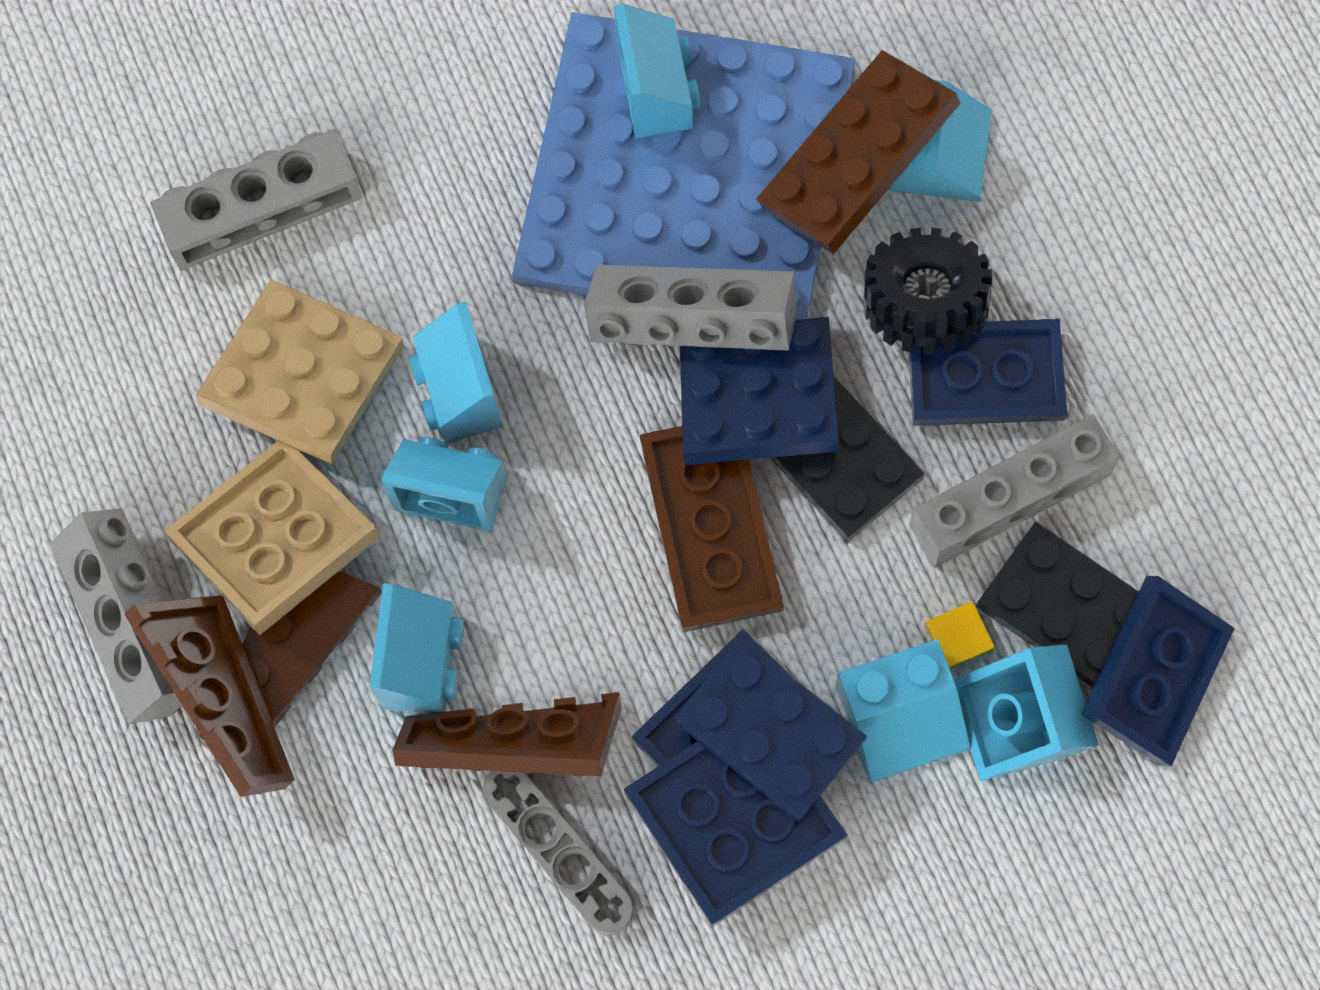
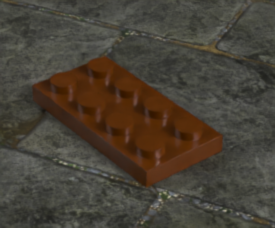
[756,50,961,255]
[639,426,784,633]

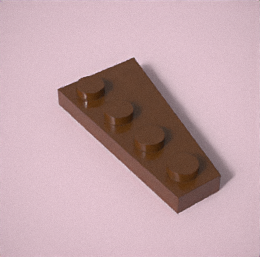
[199,571,382,741]
[124,595,295,797]
[392,692,622,777]

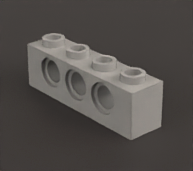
[150,129,362,271]
[584,264,798,350]
[909,414,1120,568]
[49,508,182,724]

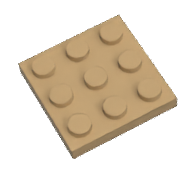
[196,279,403,465]
[164,441,380,635]

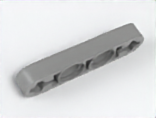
[483,771,634,936]

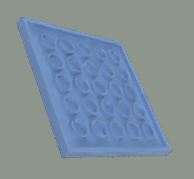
[512,12,856,320]

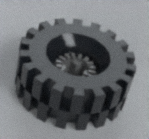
[863,227,992,354]

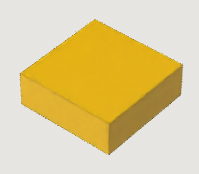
[924,601,995,670]

